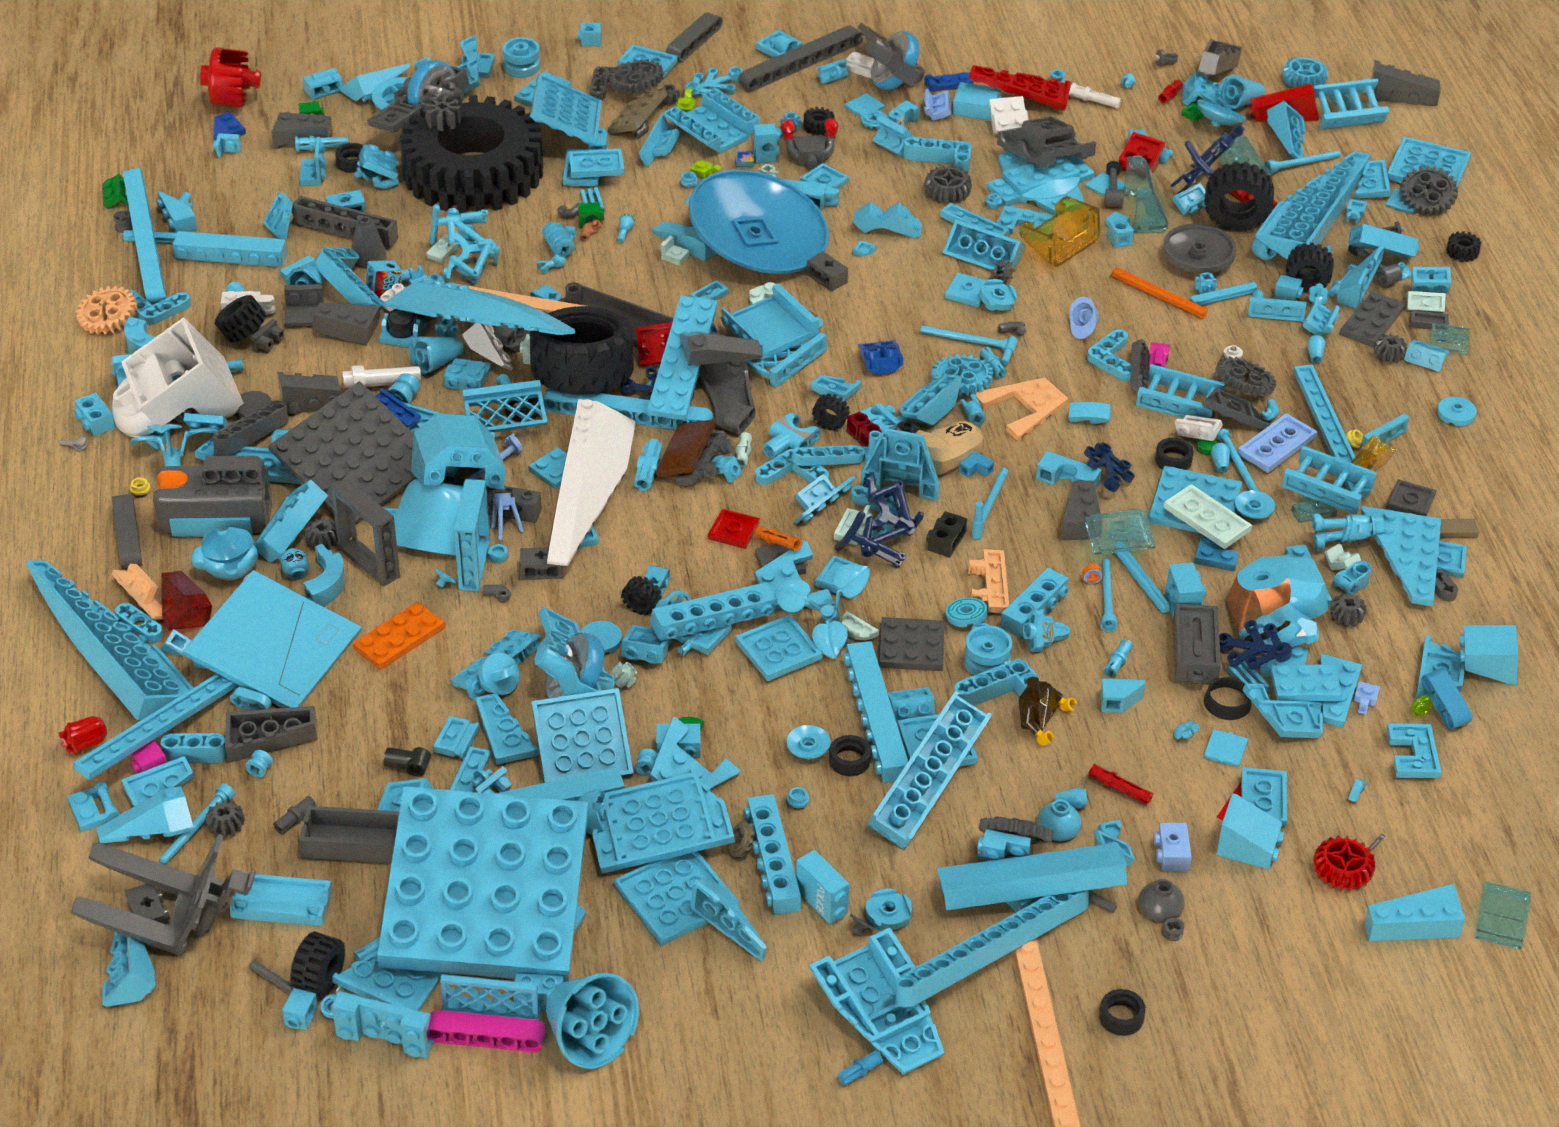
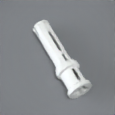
[1069,83,1121,109]

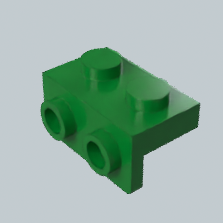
[102,173,129,209]

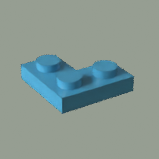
[1194,534,1239,572]

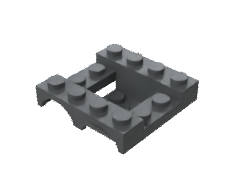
[997,116,1096,168]

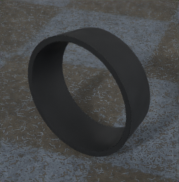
[1204,677,1251,720]

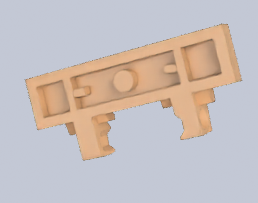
[968,549,1009,613]

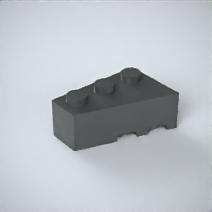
[277,372,341,415]
[1060,481,1102,540]

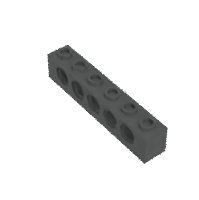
[292,196,398,248]
[443,476,542,523]

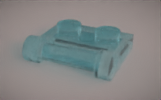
[1430,323,1470,355]

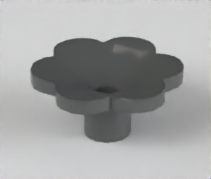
[850,914,876,936]

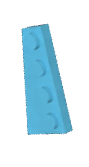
[475,693,539,765]

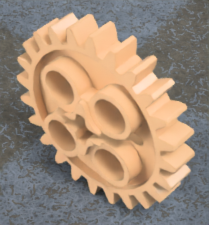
[76,286,138,335]

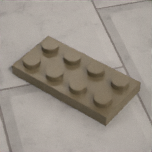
[608,88,668,135]

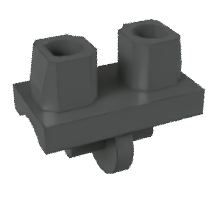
[250,318,284,353]

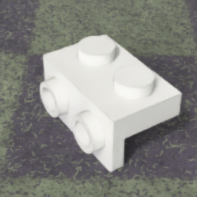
[1175,415,1223,441]

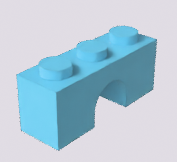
[1036,451,1102,489]

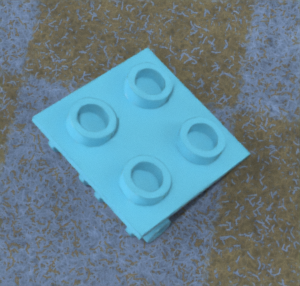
[484,630,541,665]

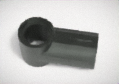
[384,747,431,777]

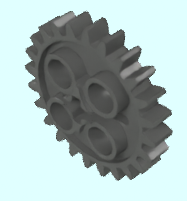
[609,59,664,94]
[1399,165,1458,216]
[1215,356,1276,397]
[979,817,1053,844]

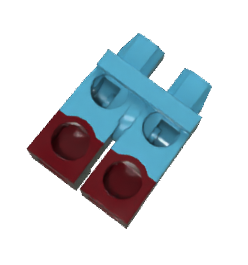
[846,403,906,447]

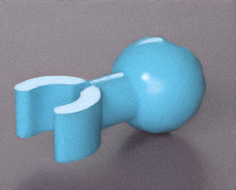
[537,254,566,274]

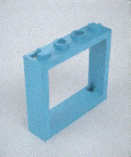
[454,479,490,591]

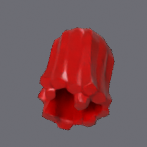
[59,716,107,755]

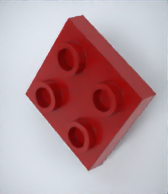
[636,322,673,366]

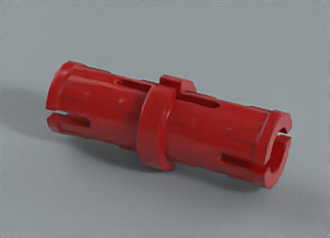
[1158,79,1183,103]

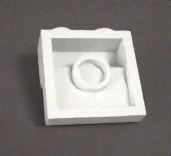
[988,96,1028,134]

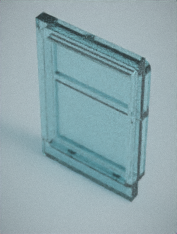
[1084,510,1156,555]
[1475,881,1531,950]

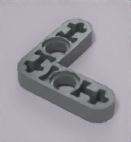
[590,67,616,100]

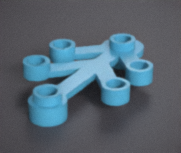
[684,67,743,97]

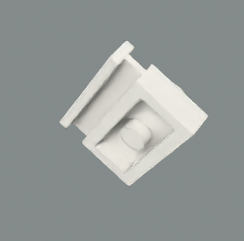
[846,52,874,78]

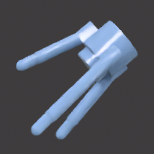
[491,493,524,541]

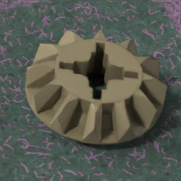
[728,822,755,858]

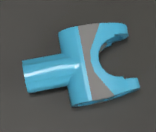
[763,413,821,459]

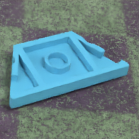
[1416,635,1465,697]

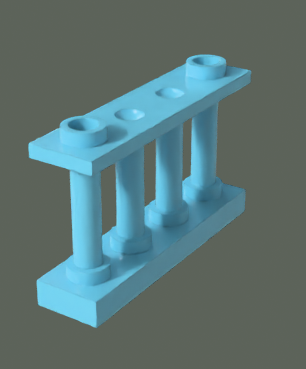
[1313,78,1389,129]
[1136,364,1225,418]
[1282,446,1377,515]

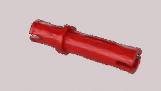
[1088,764,1154,806]

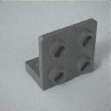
[284,284,324,327]

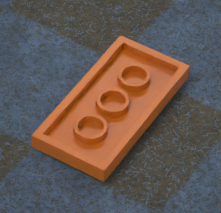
[353,601,445,670]

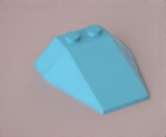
[861,428,940,501]

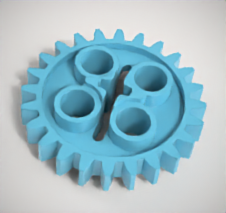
[931,354,993,396]

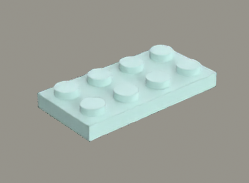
[1164,484,1252,549]

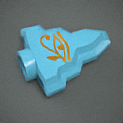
[1022,610,1070,652]

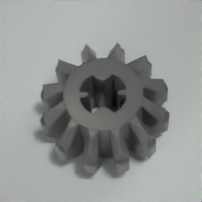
[1374,333,1407,364]
[305,518,338,550]
[1330,593,1367,627]
[205,800,245,838]

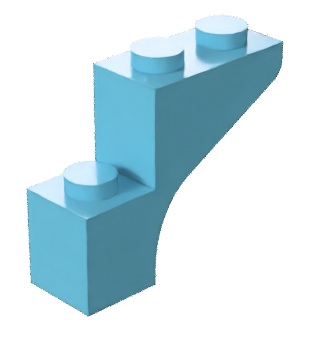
[853,201,922,238]

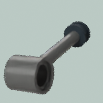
[1104,161,1124,208]
[1348,245,1402,286]

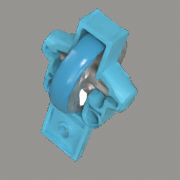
[534,607,615,699]

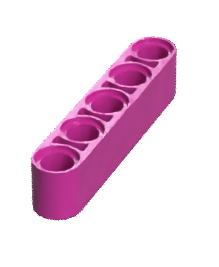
[426,1010,546,1052]

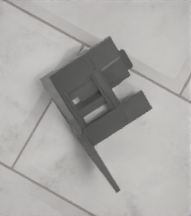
[71,834,255,956]

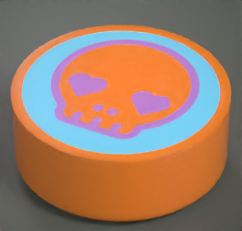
[1082,564,1103,585]

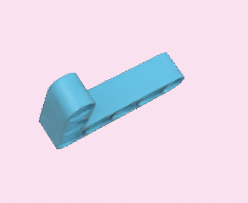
[313,248,384,310]

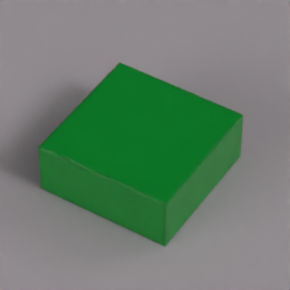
[1181,103,1204,122]

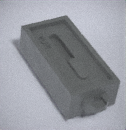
[1173,604,1221,684]

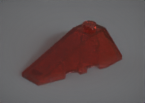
[161,571,212,631]

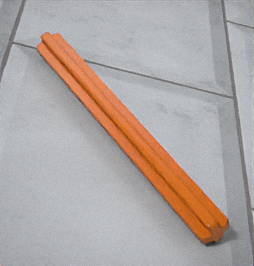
[1111,267,1208,319]

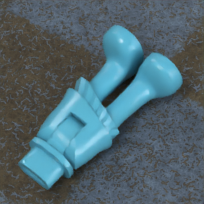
[1312,514,1384,552]

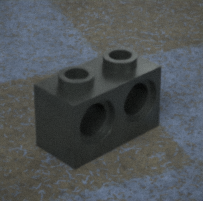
[926,511,967,558]

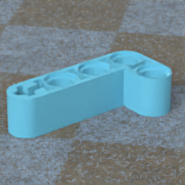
[903,137,972,172]
[954,659,1040,706]

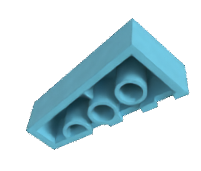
[254,479,328,563]
[1364,884,1465,941]

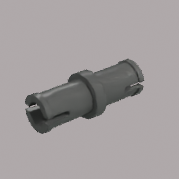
[273,796,317,834]

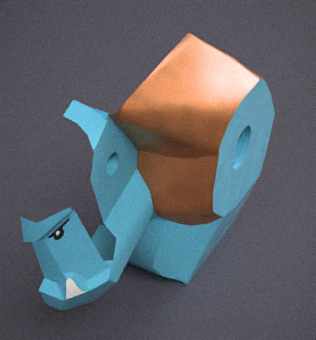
[1227,556,1328,648]

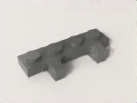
[674,431,734,485]

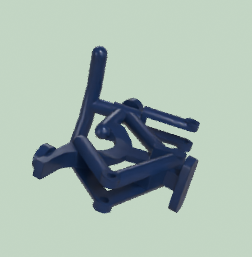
[1170,124,1245,194]
[835,472,924,568]

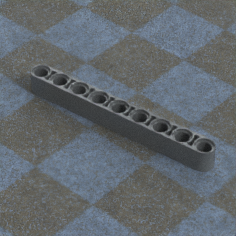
[738,25,863,91]

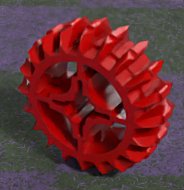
[1313,835,1376,891]

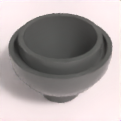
[1138,879,1184,922]

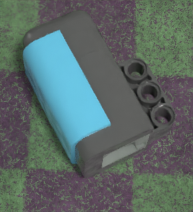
[153,456,272,537]

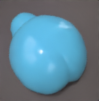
[191,527,258,581]

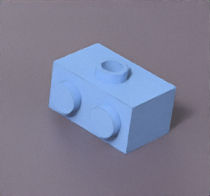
[1154,823,1192,872]

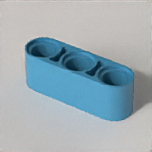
[1421,668,1472,730]

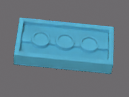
[229,874,333,926]

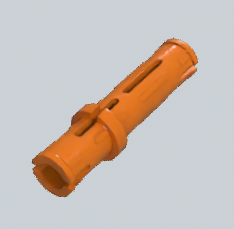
[755,526,802,551]

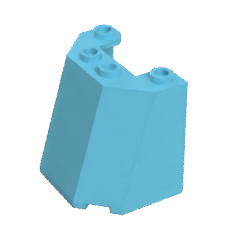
[411,413,506,489]

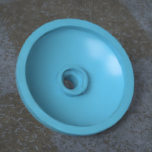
[1197,99,1246,127]

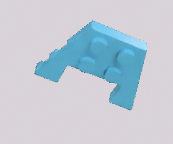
[755,540,834,609]
[1243,683,1323,738]
[649,717,741,789]

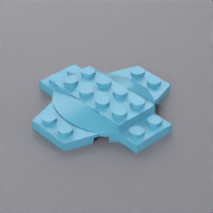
[987,151,1095,216]

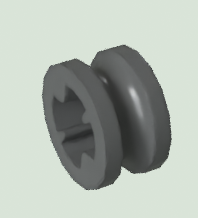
[1162,918,1184,941]

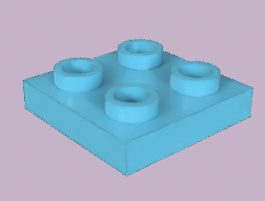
[756,30,803,58]

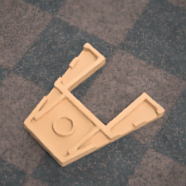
[972,378,1068,441]

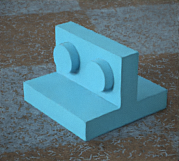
[872,115,914,156]

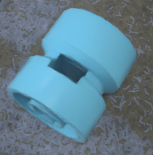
[387,373,420,404]

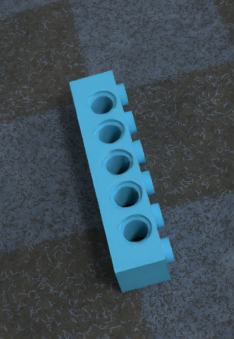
[650,582,777,641]
[744,794,801,915]

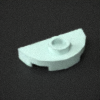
[842,611,879,640]

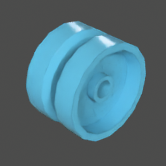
[502,37,540,78]
[964,625,1012,676]

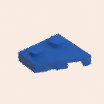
[214,112,246,141]

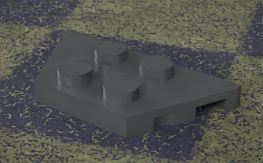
[1202,387,1271,430]

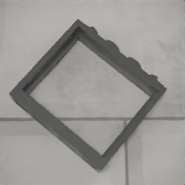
[331,479,400,587]

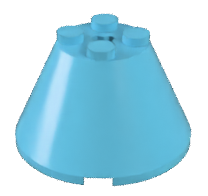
[546,973,639,1069]

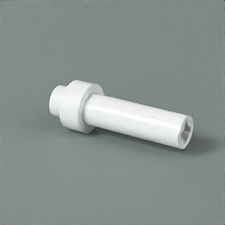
[342,365,421,389]

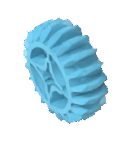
[1282,56,1328,88]

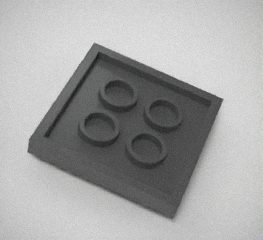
[879,617,945,671]

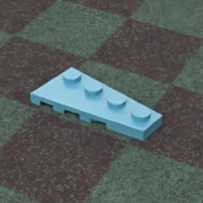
[1320,654,1362,728]

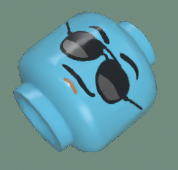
[280,548,309,580]

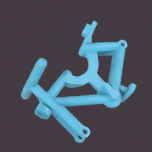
[429,204,500,285]

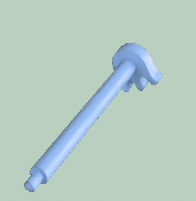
[467,433,523,480]

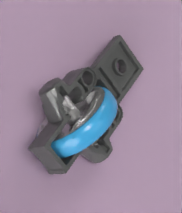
[858,23,925,91]
[367,60,470,133]

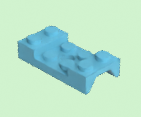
[332,991,434,1059]

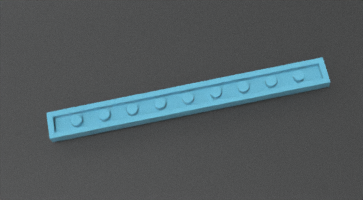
[1293,365,1371,497]
[73,674,240,780]

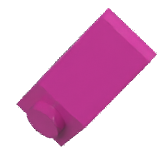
[131,740,167,774]

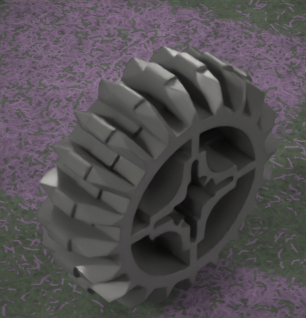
[924,166,972,204]

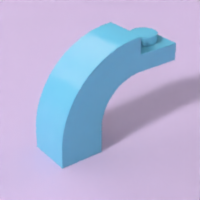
[303,544,345,606]

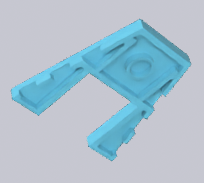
[414,35,480,93]

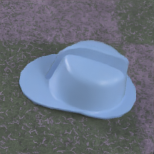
[1069,296,1099,339]

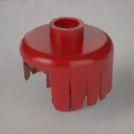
[200,47,261,107]

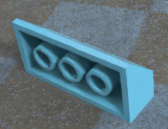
[943,219,1026,274]

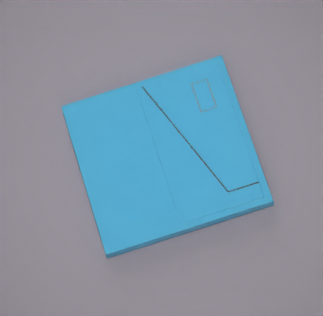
[183,570,362,708]

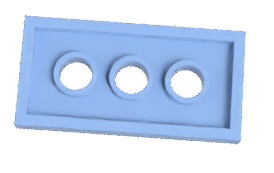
[1238,413,1317,473]

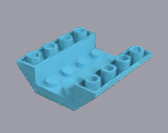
[663,88,760,154]

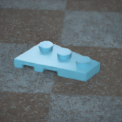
[1355,160,1391,199]

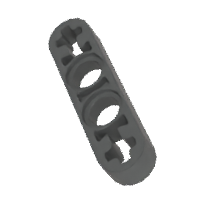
[1130,339,1149,394]

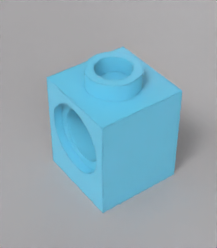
[578,23,601,46]
[1107,218,1134,248]
[282,988,318,1030]

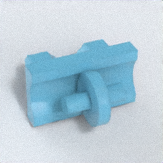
[817,59,849,84]
[472,766,512,794]

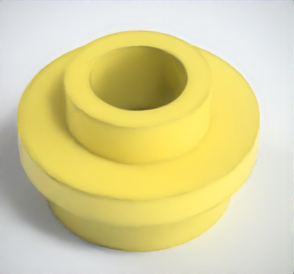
[1346,429,1364,448]
[130,477,150,496]

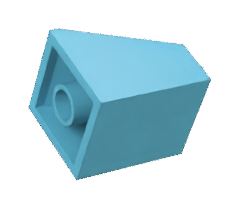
[1459,625,1518,685]
[1216,793,1284,869]

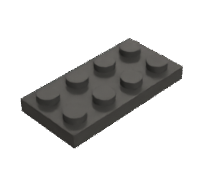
[1340,291,1405,348]

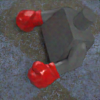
[780,118,839,169]

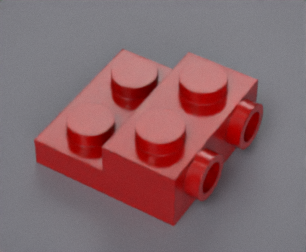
[1119,132,1165,178]

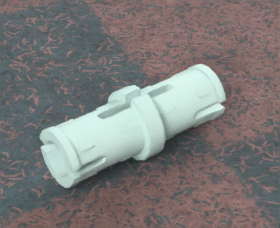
[736,432,752,468]

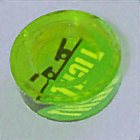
[1410,695,1433,716]

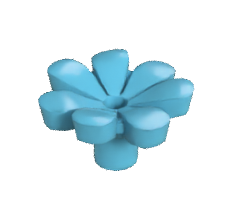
[354,160,375,181]

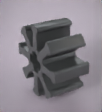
[425,96,461,131]

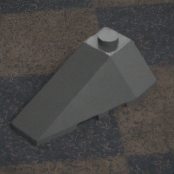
[679,332,763,366]

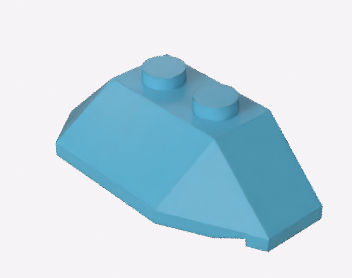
[899,374,962,426]

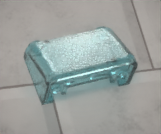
[1124,156,1168,234]

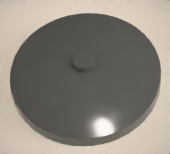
[1163,224,1236,274]

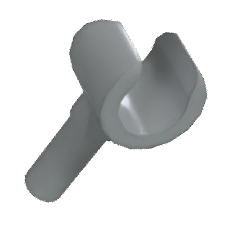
[60,436,88,452]

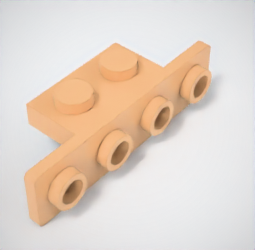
[111,564,170,621]

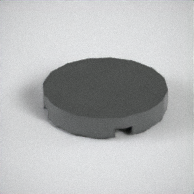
[235,391,272,418]

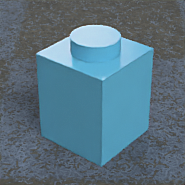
[1274,275,1304,301]

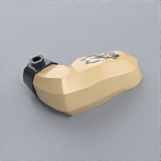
[894,421,984,476]

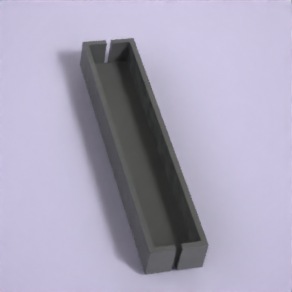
[299,806,400,864]

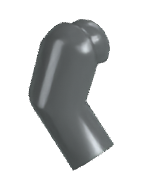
[998,322,1026,335]

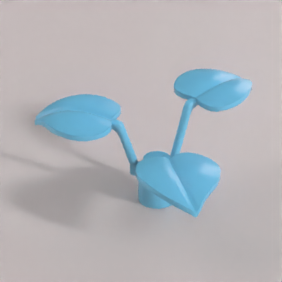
[130,424,219,467]
[774,564,870,659]

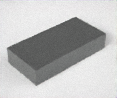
[1410,310,1449,331]

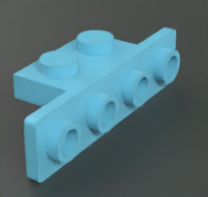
[639,115,680,167]
[794,474,856,525]

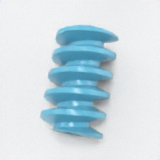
[542,222,575,257]

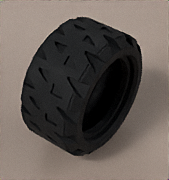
[529,306,634,395]

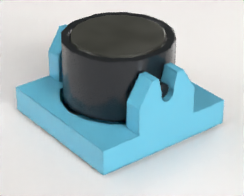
[379,309,427,348]

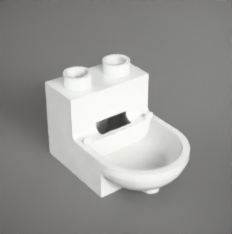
[112,317,244,437]

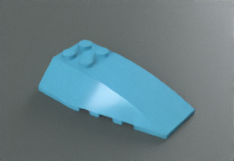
[809,927,944,1075]

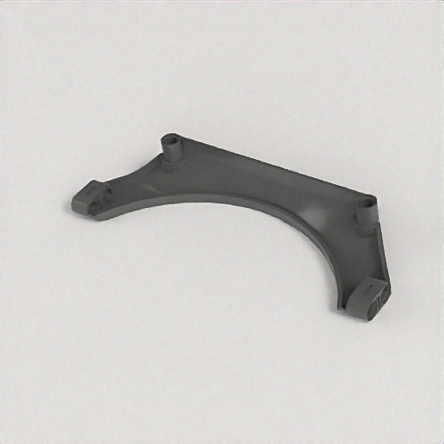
[494,282,756,435]

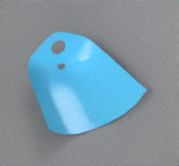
[394,479,464,556]

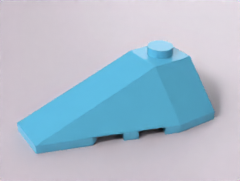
[96,786,194,843]

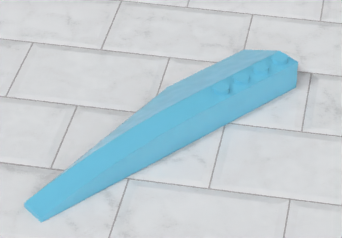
[1256,151,1371,260]
[384,278,575,335]

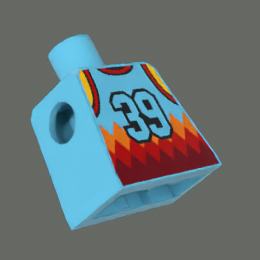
[366,260,410,299]

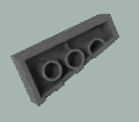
[1371,60,1440,106]
[225,706,317,763]

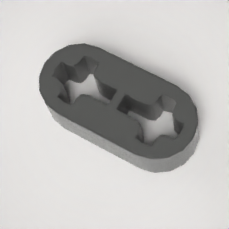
[1435,569,1458,602]

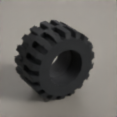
[1286,243,1334,293]
[214,295,267,343]
[290,931,345,997]

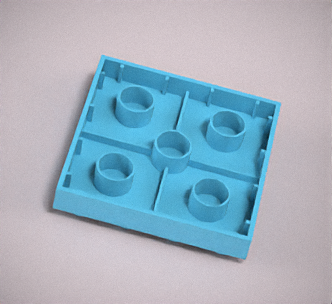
[377,786,588,982]

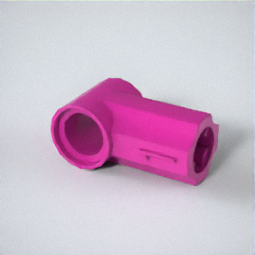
[1148,342,1170,371]

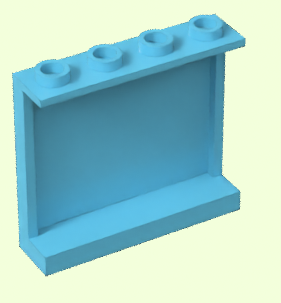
[721,283,819,360]

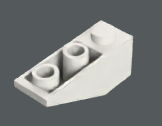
[462,323,514,371]

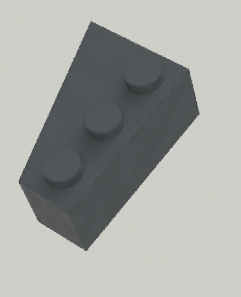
[272,112,333,149]
[313,302,380,346]

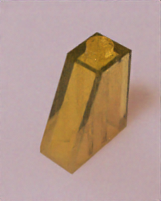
[1351,435,1397,472]

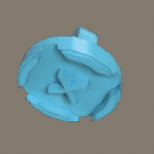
[478,652,520,696]

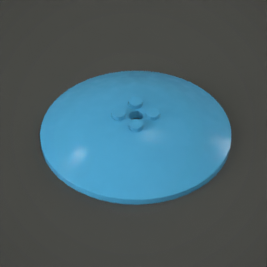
[689,170,829,274]

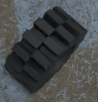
[803,107,834,135]
[1446,231,1481,262]
[812,393,850,431]
[621,576,662,615]

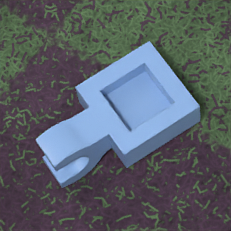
[1354,682,1380,715]

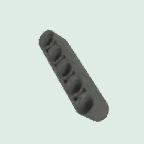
[666,12,723,62]
[213,400,288,456]
[112,493,143,569]

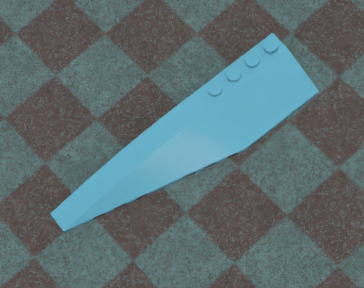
[26,560,194,721]

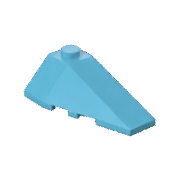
[339,63,410,102]
[1267,101,1306,159]
[652,222,717,262]
[1335,246,1384,309]
[691,879,767,962]
[102,932,156,1007]

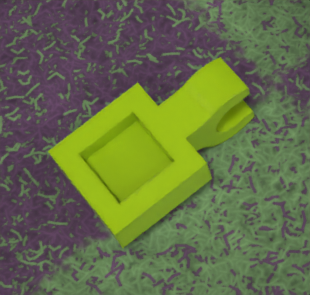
[676,88,696,113]
[690,160,722,178]

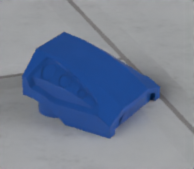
[858,340,903,374]

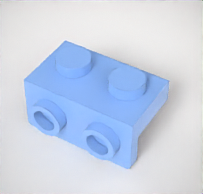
[923,89,951,121]

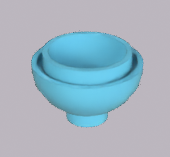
[1036,799,1081,841]

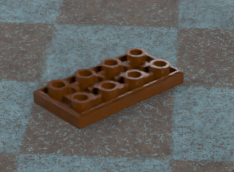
[656,419,715,477]

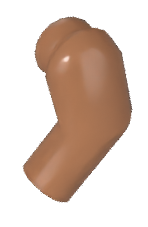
[580,220,601,241]

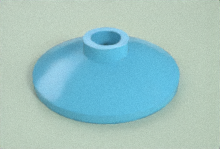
[1235,490,1275,519]
[787,725,831,759]

